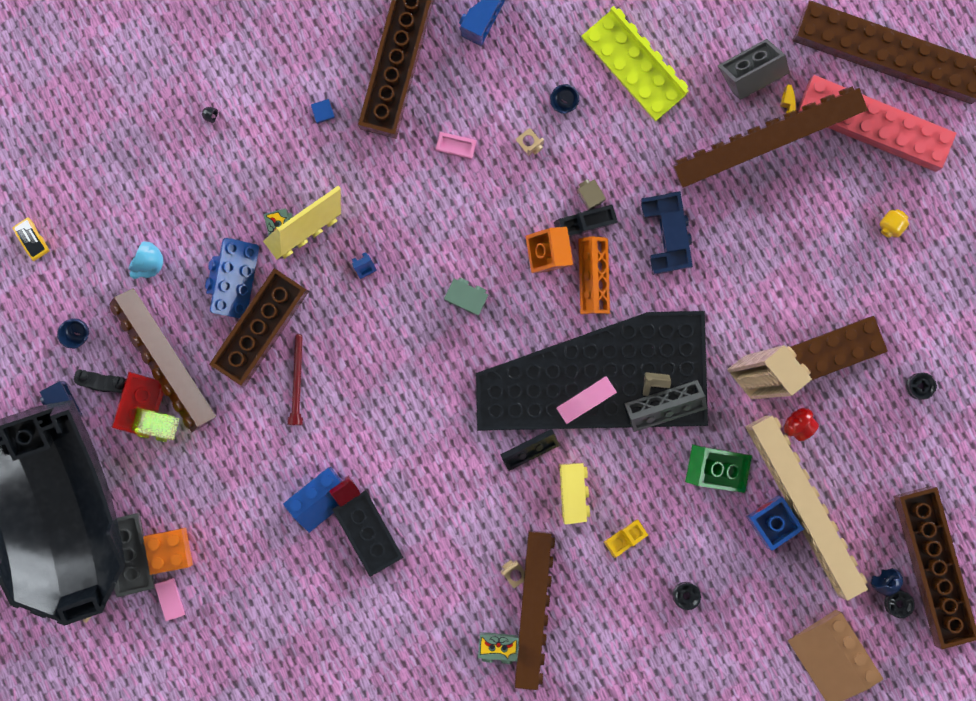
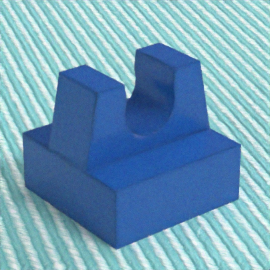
[352,252,377,279]

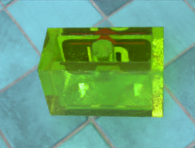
[132,407,180,442]

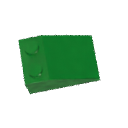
[685,444,752,493]

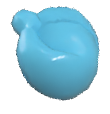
[128,241,163,279]

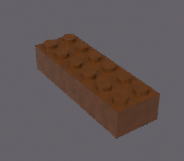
[209,268,309,386]
[790,316,888,381]

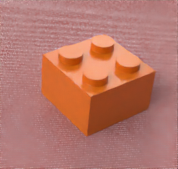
[525,227,573,273]
[143,527,193,575]

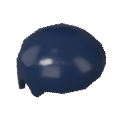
[550,84,579,114]
[57,318,89,349]
[871,568,903,596]

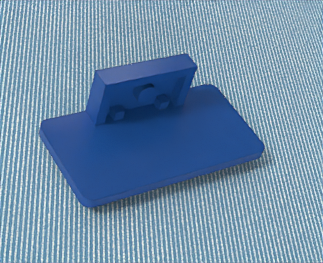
[205,238,259,319]

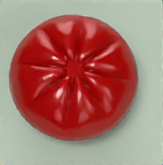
[784,408,819,441]

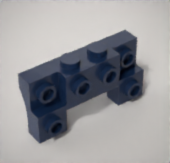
[640,191,693,275]

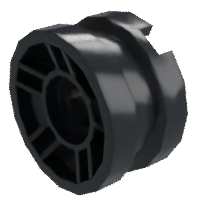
[906,373,937,400]
[672,582,701,610]
[884,590,915,618]

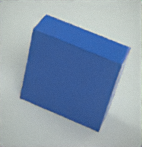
[311,99,335,124]

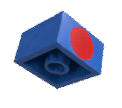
[746,495,804,551]

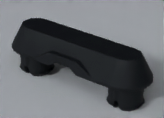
[74,369,126,393]

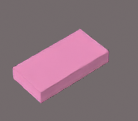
[435,132,477,159]
[154,578,185,621]

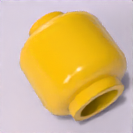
[879,209,909,238]

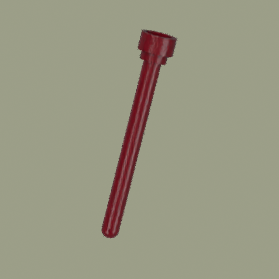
[287,333,303,425]

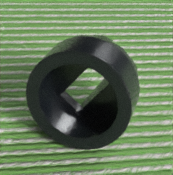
[202,107,218,123]

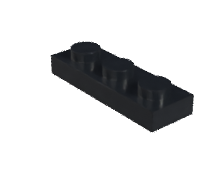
[500,429,560,471]

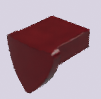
[329,475,361,507]

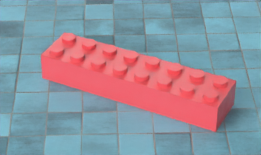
[797,75,957,172]

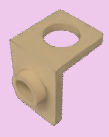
[516,128,544,156]
[501,560,525,588]

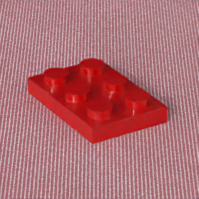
[111,372,164,438]

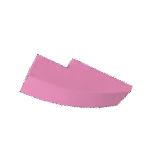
[556,376,617,424]

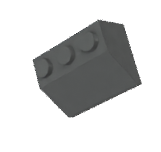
[717,39,790,100]

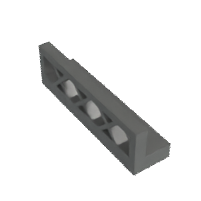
[624,380,707,432]

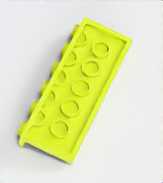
[581,6,689,122]

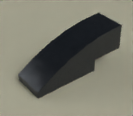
[554,204,618,238]

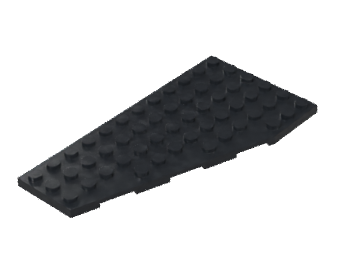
[476,311,708,431]

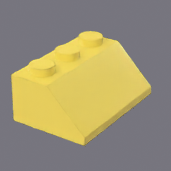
[559,463,590,524]

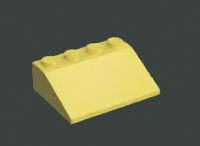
[263,186,341,260]

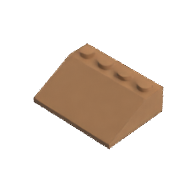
[787,610,883,701]

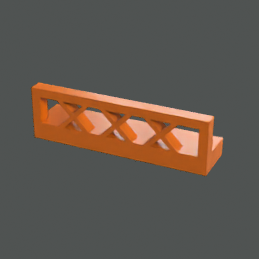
[578,236,610,314]

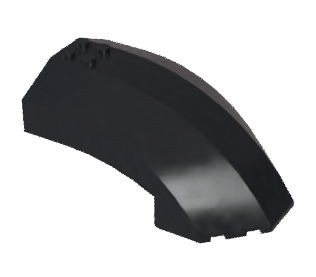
[0,400,125,626]

